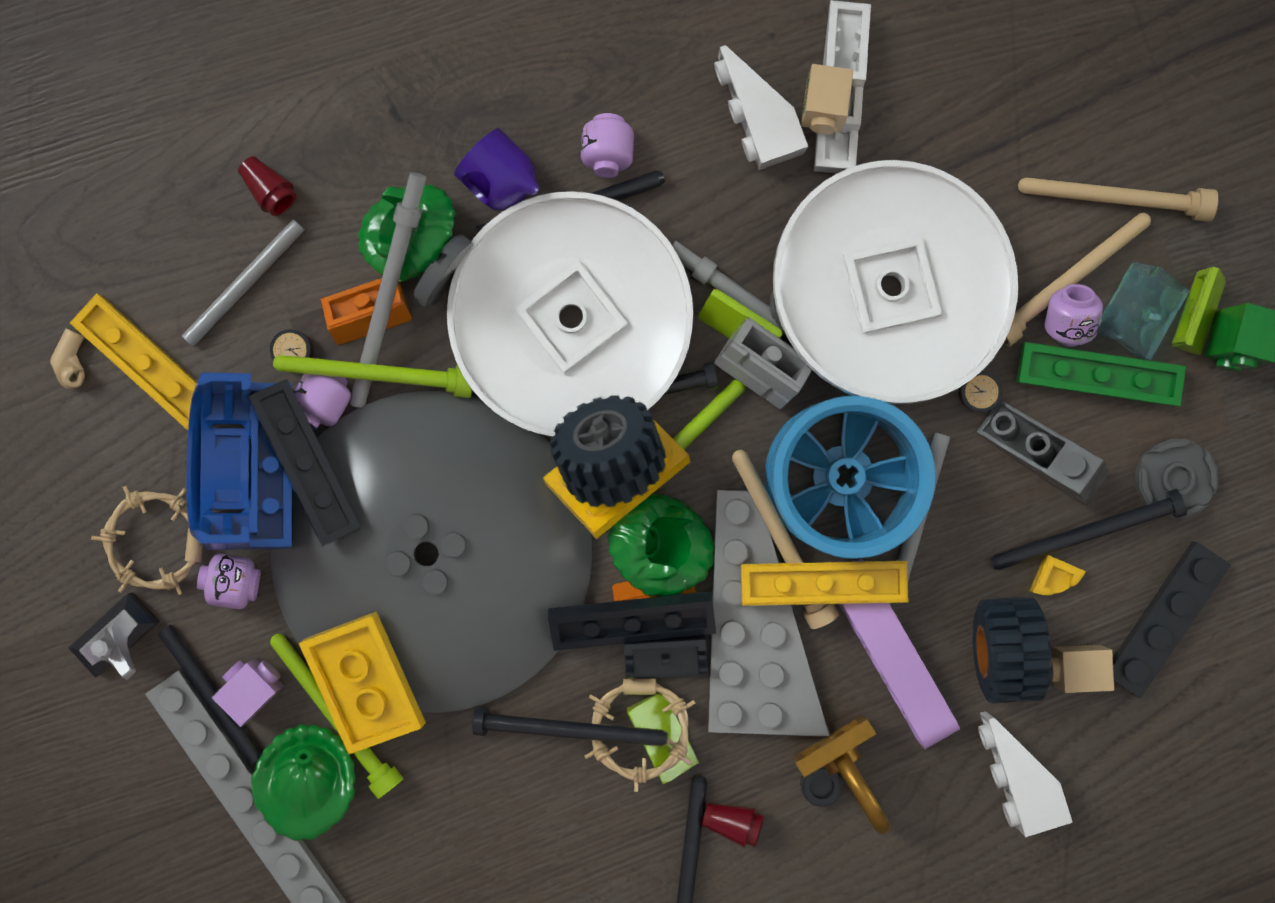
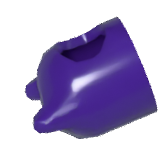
[454,128,539,210]

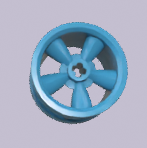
[765,396,936,558]

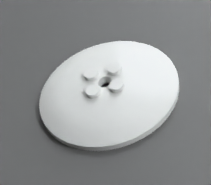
[773,160,1018,404]
[447,191,693,436]

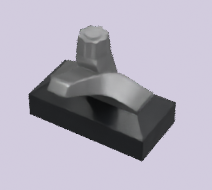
[68,592,160,680]

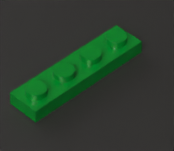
[1016,342,1186,407]

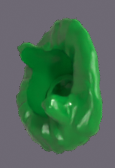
[358,184,455,282]
[607,494,715,596]
[251,724,356,841]

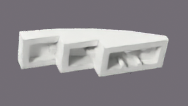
[813,0,871,174]

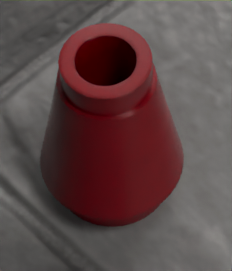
[238,156,296,216]
[702,803,764,848]

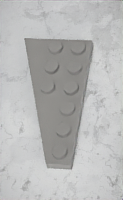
[708,489,830,737]

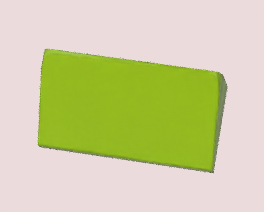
[1172,266,1226,355]
[698,289,783,338]
[627,692,699,785]

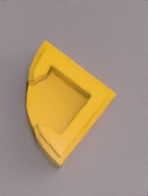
[1029,555,1086,596]

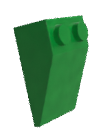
[1204,303,1275,372]

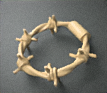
[91,486,203,595]
[585,678,695,792]

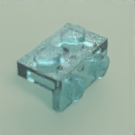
[1097,262,1189,361]

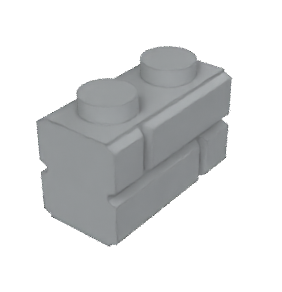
[714,317,812,409]

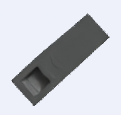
[977,400,1109,506]

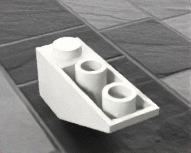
[714,45,808,170]
[978,711,1073,837]

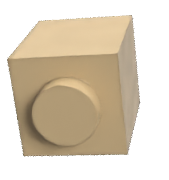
[801,64,854,134]
[1050,645,1114,693]

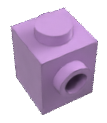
[212,658,284,727]

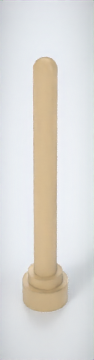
[1018,178,1218,222]
[1003,213,1151,347]
[732,450,839,629]

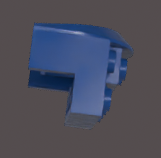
[186,372,292,550]

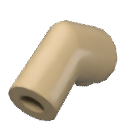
[50,328,85,389]

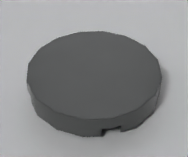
[414,234,474,309]
[1134,439,1219,518]

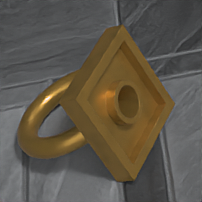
[793,716,890,834]

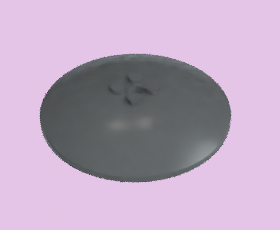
[270,391,592,713]

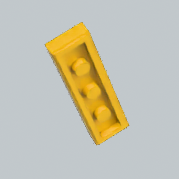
[70,293,197,430]
[741,561,908,606]

